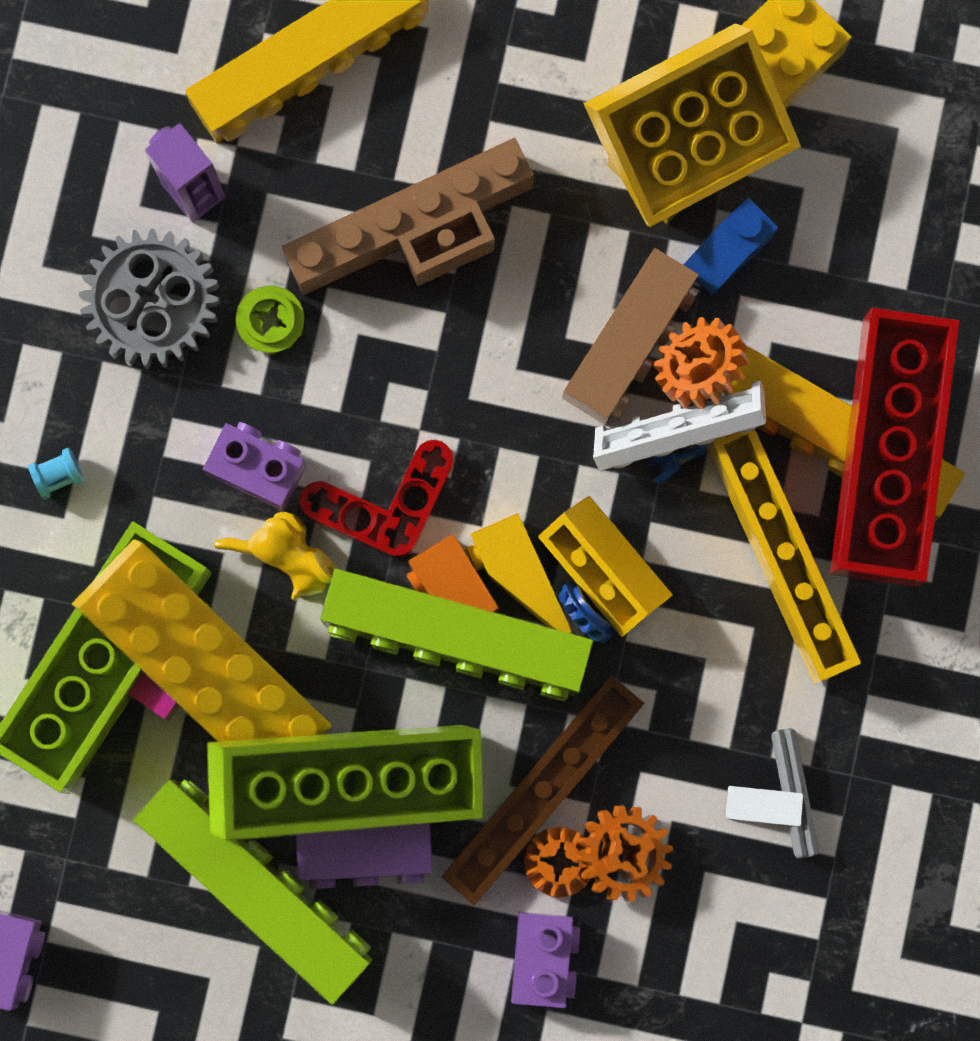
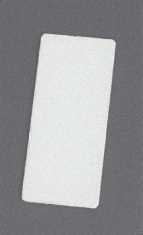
[726,786,803,826]

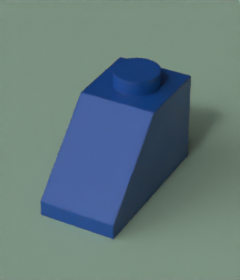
[684,197,778,297]

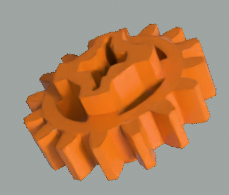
[654,317,749,409]
[576,805,673,902]

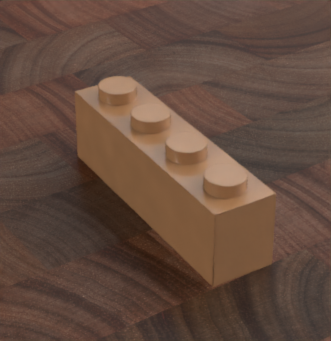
[562,248,700,426]

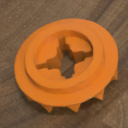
[524,827,590,897]

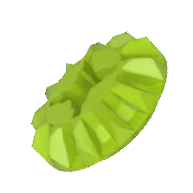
[236,285,305,355]

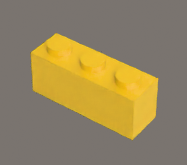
[538,496,673,637]

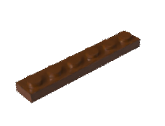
[441,675,645,906]

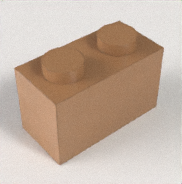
[398,200,495,286]

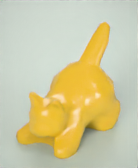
[214,512,338,601]

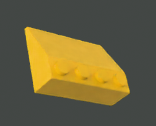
[583,24,801,227]

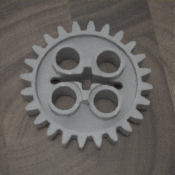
[79,228,220,369]

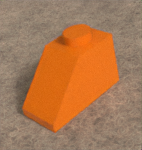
[406,534,499,613]

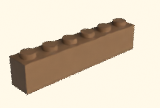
[282,137,534,296]

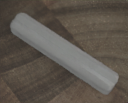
[771,728,819,858]

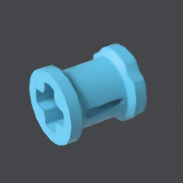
[28,447,84,500]

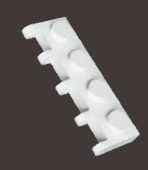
[593,380,766,471]

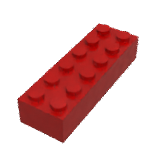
[830,308,959,587]

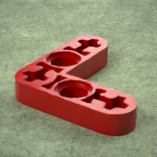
[299,440,453,558]

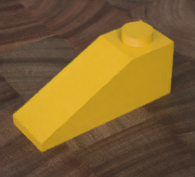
[466,513,572,634]

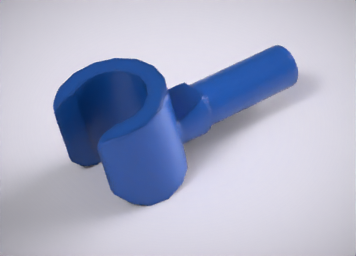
[646,445,708,484]

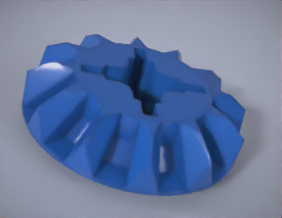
[559,582,614,643]

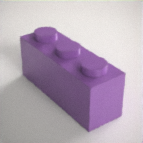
[145,123,226,223]
[296,823,433,889]

